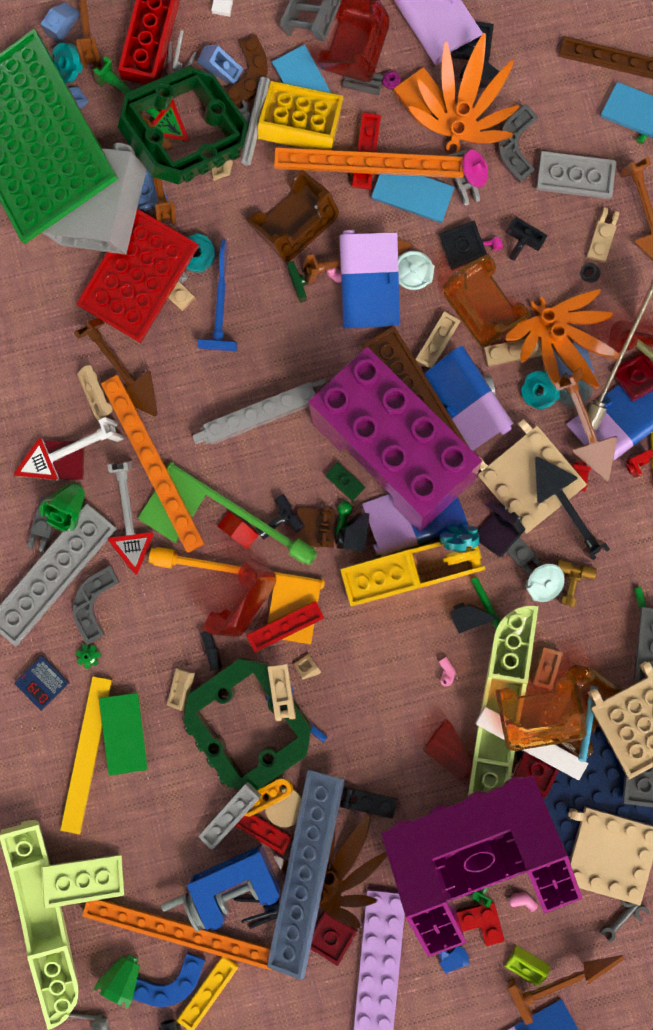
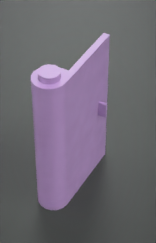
[393,0,483,65]

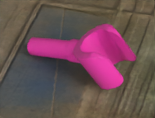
[482,237,503,251]

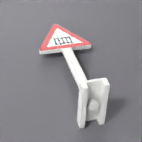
[14,417,124,480]

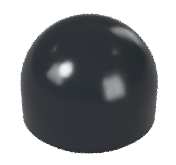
[580,263,601,283]

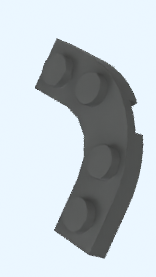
[498,104,538,184]
[73,566,120,645]

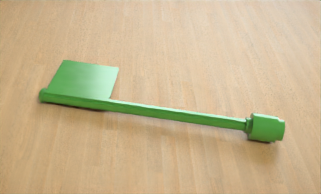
[138,462,318,566]

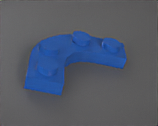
[133,952,206,1007]

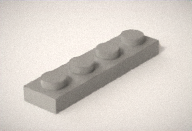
[198,782,262,850]

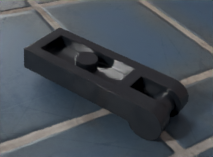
[340,787,397,819]

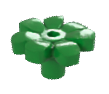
[76,644,101,669]

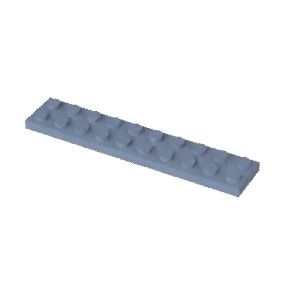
[267,770,345,980]

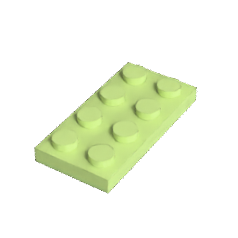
[41,854,124,909]

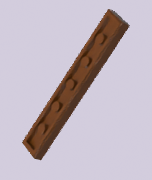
[558,36,653,79]

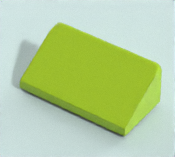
[504,945,550,987]

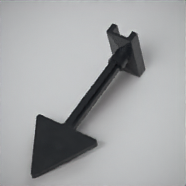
[535,457,610,560]

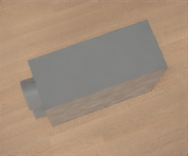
[42,143,147,255]

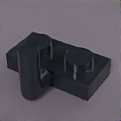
[506,217,548,261]

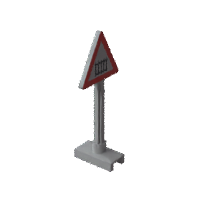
[108,461,154,575]

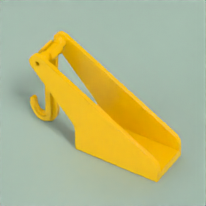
[340,542,486,606]

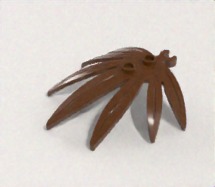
[274,815,387,928]

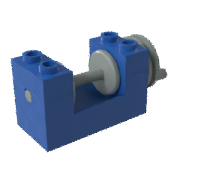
[161,844,281,932]

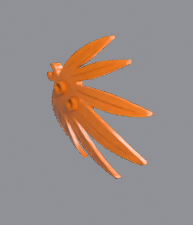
[408,33,519,153]
[505,289,620,389]

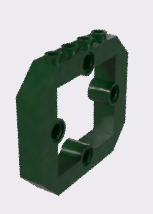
[117,67,248,185]
[183,657,312,791]

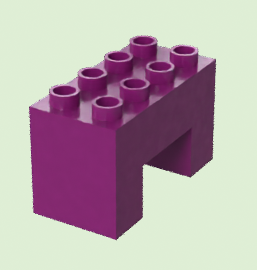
[308,347,482,533]
[381,775,583,957]

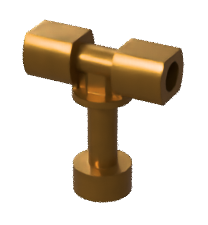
[556,560,597,607]

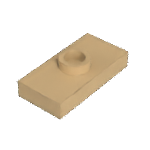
[167,668,195,711]

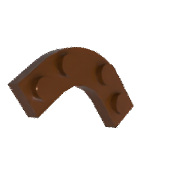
[224,35,268,106]

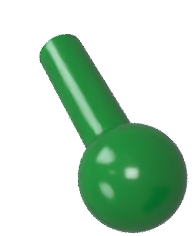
[334,501,352,536]

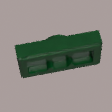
[287,261,307,303]
[325,462,365,502]

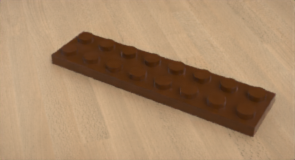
[362,326,469,447]

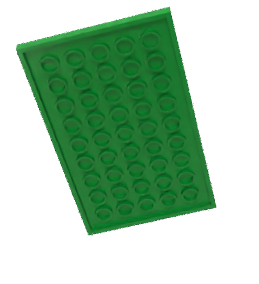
[0,29,118,244]

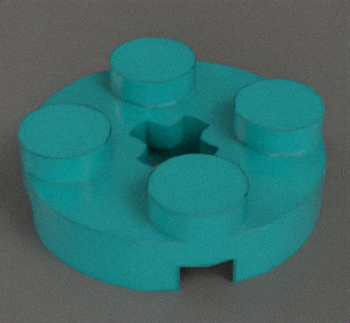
[52,43,83,83]
[186,234,215,273]
[521,371,560,409]
[440,524,479,551]

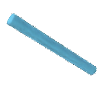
[578,686,598,762]

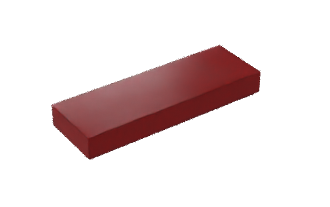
[235,814,292,855]

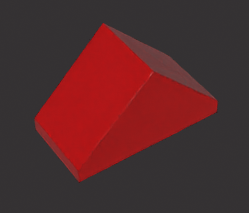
[217,511,259,549]

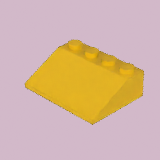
[258,81,344,150]

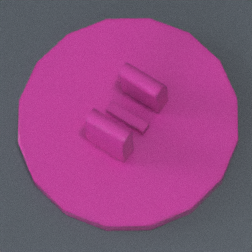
[463,150,488,188]

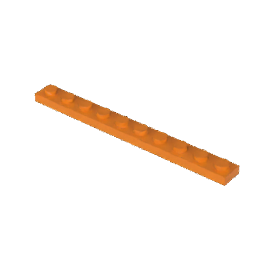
[274,148,464,178]
[101,375,205,553]
[82,899,271,970]

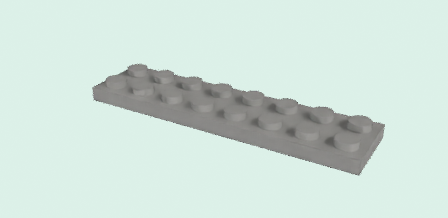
[0,504,117,647]

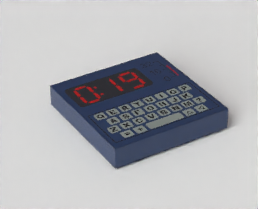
[14,656,70,711]

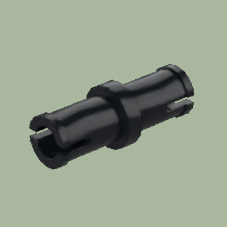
[200,630,222,671]

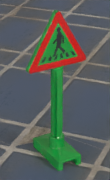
[93,56,189,143]

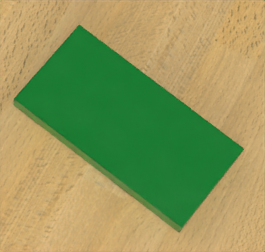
[99,692,148,776]

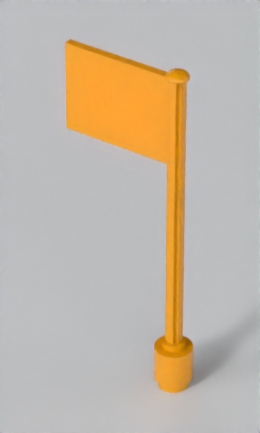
[149,547,325,644]

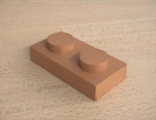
[532,647,563,690]

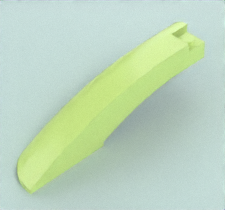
[468,606,539,796]
[0,820,79,1030]

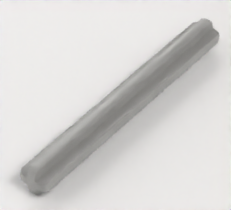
[241,77,270,166]

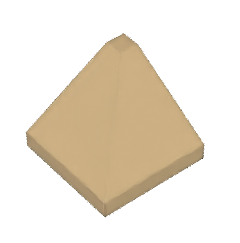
[211,160,233,181]
[293,654,322,679]

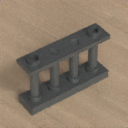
[280,0,342,42]

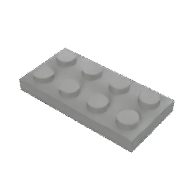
[536,151,616,199]

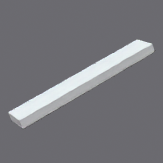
[475,706,588,780]

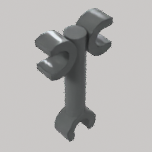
[599,900,649,943]

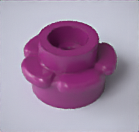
[382,71,401,89]

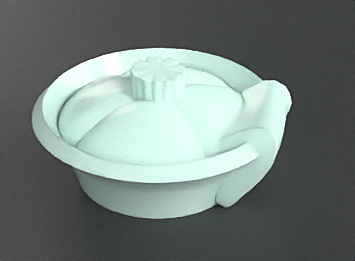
[398,251,435,290]
[525,564,564,602]

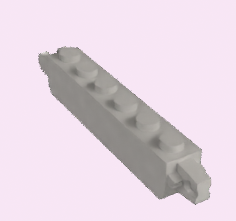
[192,379,327,445]

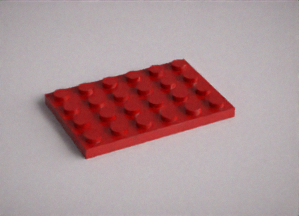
[76,209,199,344]

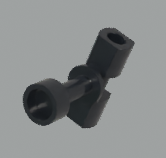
[255,494,305,540]

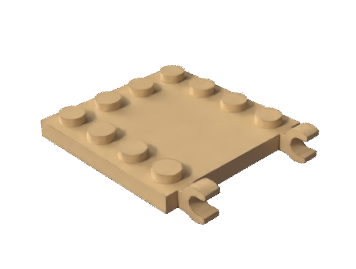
[478,419,587,534]
[587,661,653,779]
[568,806,653,905]

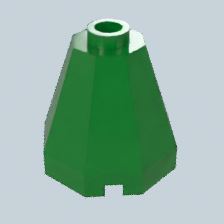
[39,483,85,532]
[93,954,140,1008]

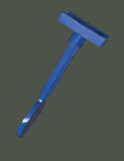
[197,239,237,352]

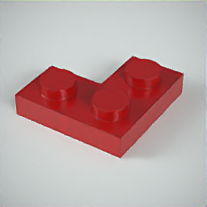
[456,901,505,946]

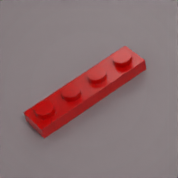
[352,113,381,190]
[246,601,325,652]

